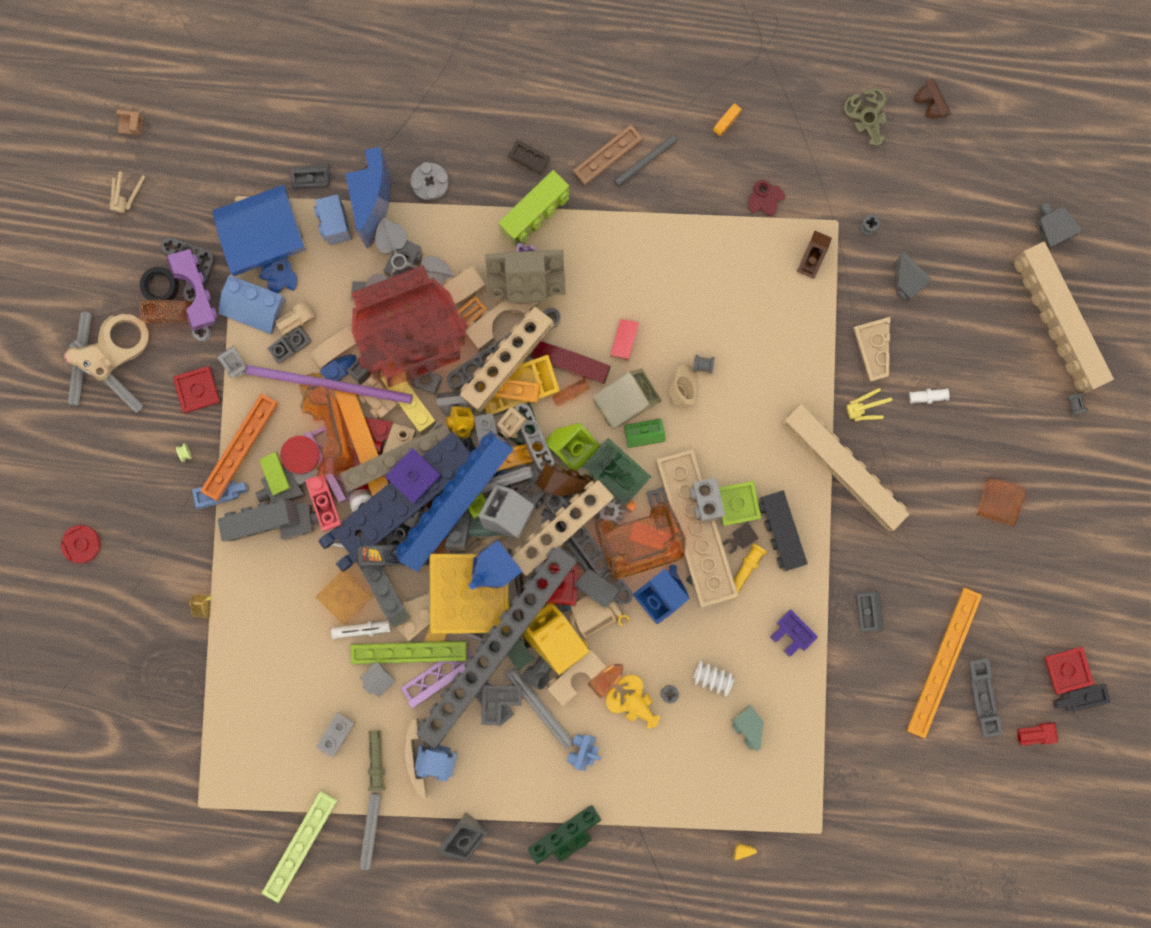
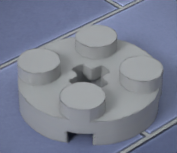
[411,162,449,201]

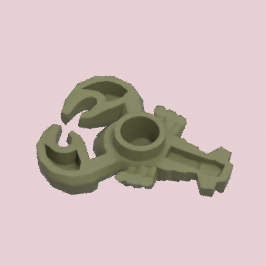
[844,88,887,146]

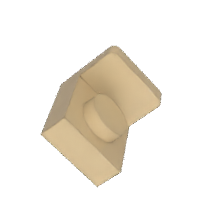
[497,407,527,438]

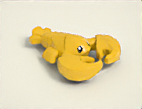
[605,674,660,729]

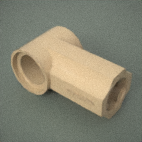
[274,301,316,336]

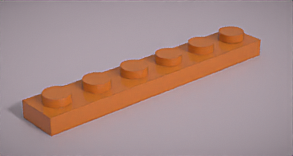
[200,393,279,502]

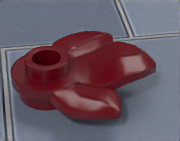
[748,180,785,216]

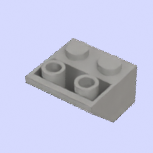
[478,484,535,539]

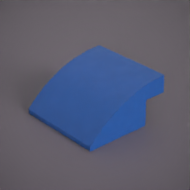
[345,147,390,248]
[213,185,306,276]

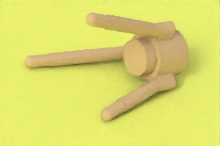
[109,171,145,214]

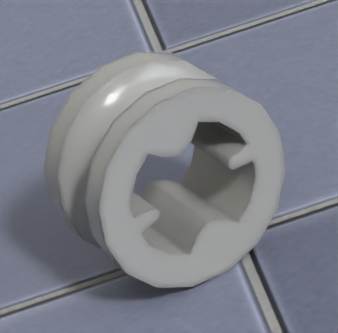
[192,327,211,342]

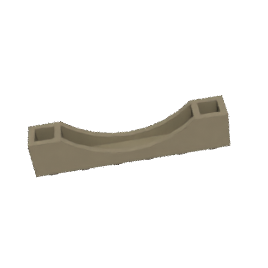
[339,425,450,493]

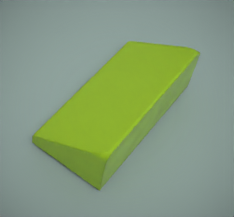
[259,452,291,496]

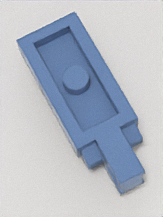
[192,481,248,510]

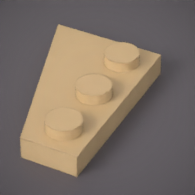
[853,317,890,382]

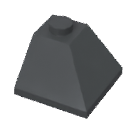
[894,252,931,302]

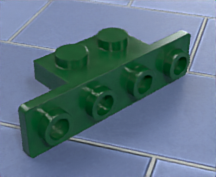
[528,805,601,864]

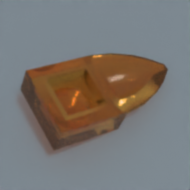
[588,664,623,698]

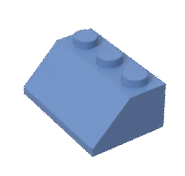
[218,275,286,335]

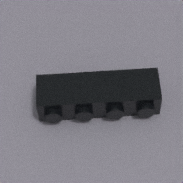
[758,490,808,572]

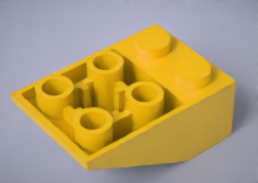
[522,604,590,675]

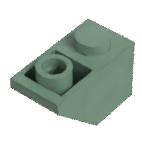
[731,705,763,752]

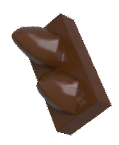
[914,79,951,118]

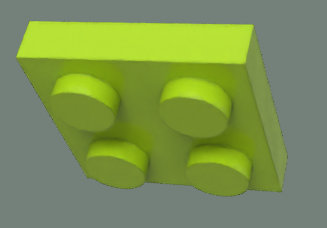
[719,481,761,526]

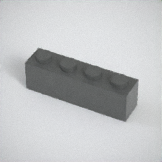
[217,498,299,542]
[357,561,411,628]

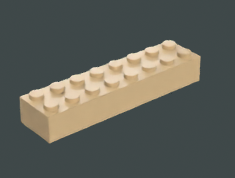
[1014,241,1114,394]

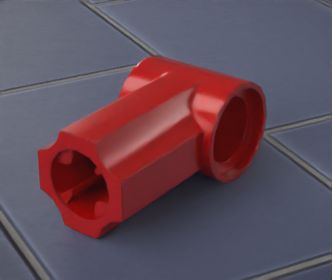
[1017,722,1058,746]

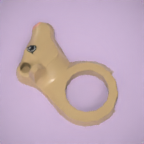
[64,314,149,381]

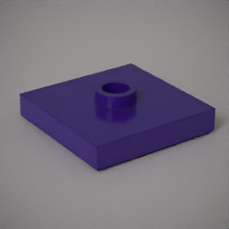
[385,448,441,504]

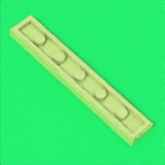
[261,790,338,903]

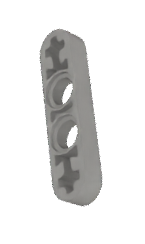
[515,403,554,473]

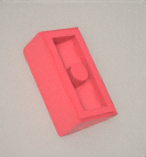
[610,319,639,361]

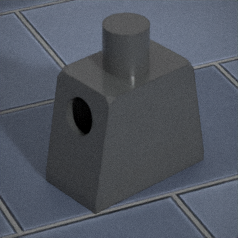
[1036,202,1083,249]
[255,464,305,503]
[280,503,319,541]

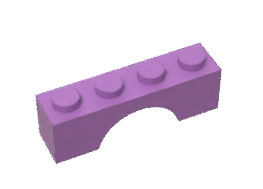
[167,249,217,331]

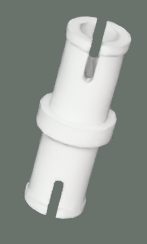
[909,388,949,404]

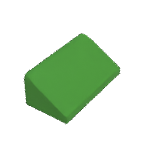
[624,418,666,448]

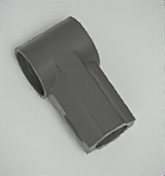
[523,655,553,690]

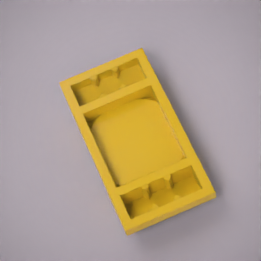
[478,355,560,415]

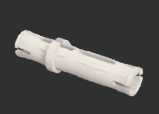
[331,620,391,639]

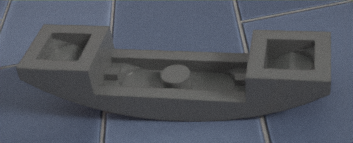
[969,658,1003,738]

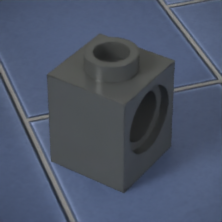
[411,367,443,396]

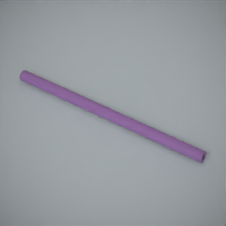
[246,365,413,404]

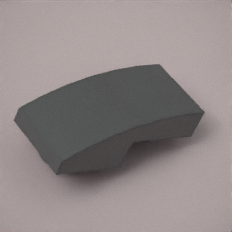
[267,326,313,364]

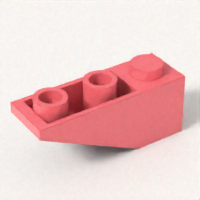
[305,473,341,532]

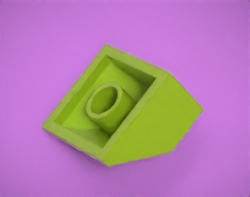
[545,423,601,471]

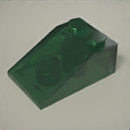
[581,438,651,506]

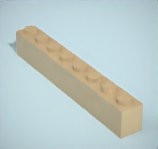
[781,404,910,532]

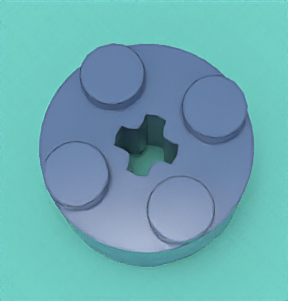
[414,744,458,781]

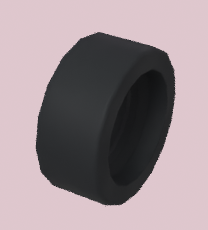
[140,267,178,304]

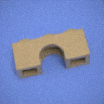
[547,649,606,706]

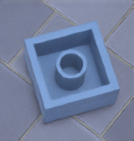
[314,194,352,245]

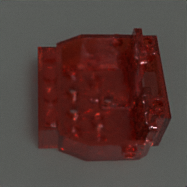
[351,265,468,388]

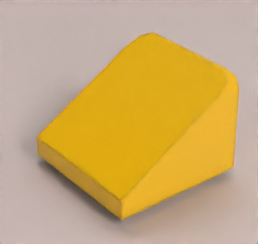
[733,843,757,860]

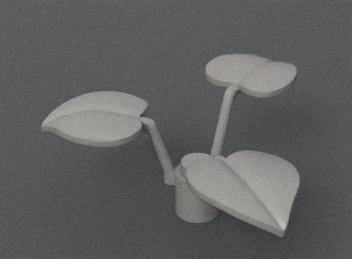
[365,218,453,306]

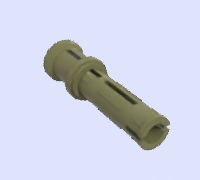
[367,731,386,791]

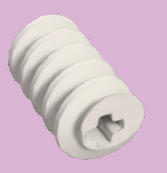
[691,660,735,697]

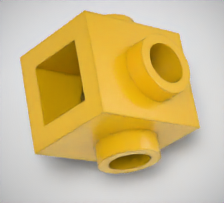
[446,406,475,437]

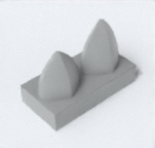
[436,391,474,417]

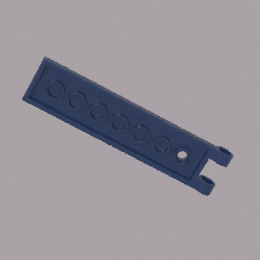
[318,432,470,572]

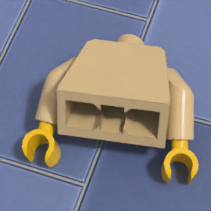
[569,590,629,648]

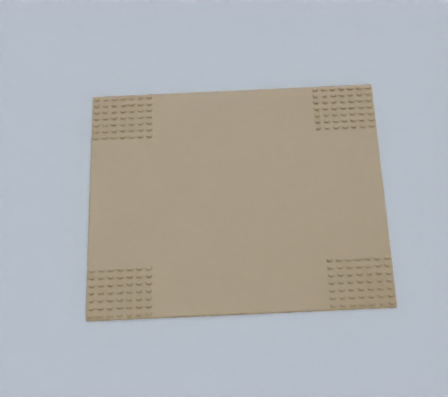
[198,196,839,834]

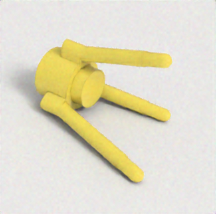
[846,388,892,422]

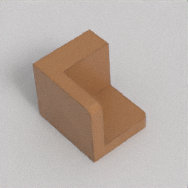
[116,110,143,136]

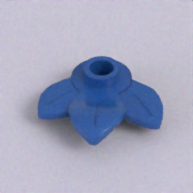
[260,258,297,293]

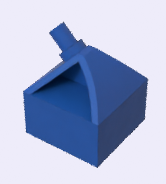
[469,540,522,590]
[633,565,690,625]

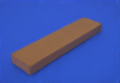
[573,125,643,186]

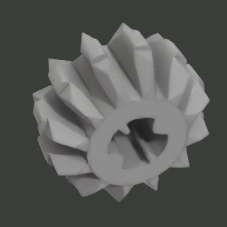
[595,497,626,529]

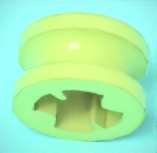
[176,443,192,462]

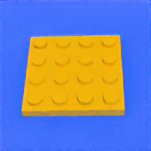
[429,554,509,634]

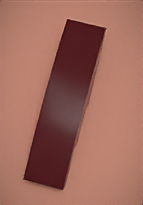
[530,341,611,384]

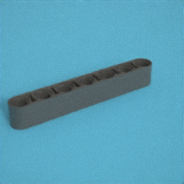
[447,308,560,390]
[545,494,633,604]

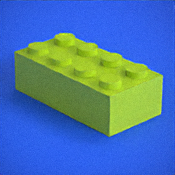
[498,170,570,247]

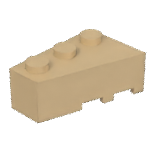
[397,593,430,641]

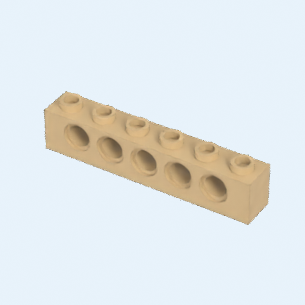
[460,307,554,413]
[511,480,614,576]

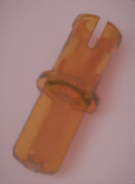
[553,378,590,406]

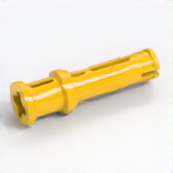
[733,543,768,600]

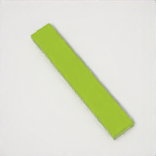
[350,640,468,664]

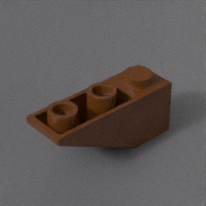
[536,463,595,496]

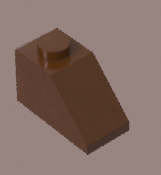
[797,230,832,279]

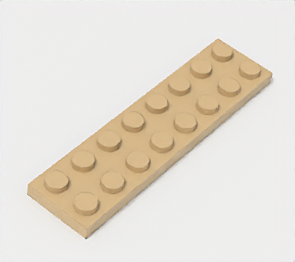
[656,449,739,608]

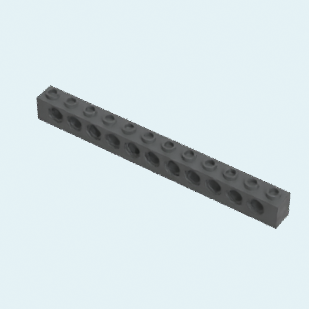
[416,545,579,749]

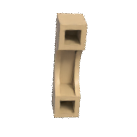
[465,298,539,352]

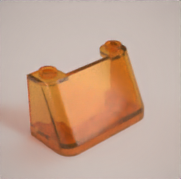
[300,386,354,476]
[595,501,686,580]

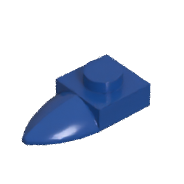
[319,354,356,381]

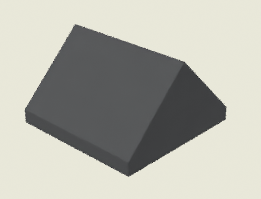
[437,813,489,861]

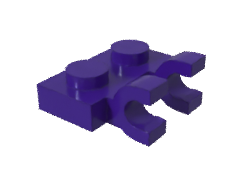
[770,609,818,656]

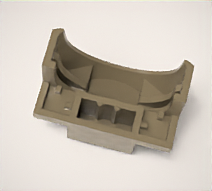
[485,250,566,304]

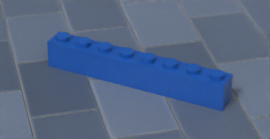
[395,430,513,572]

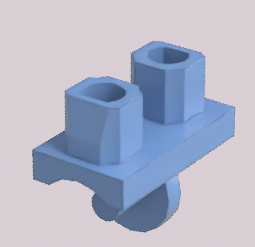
[567,735,602,771]

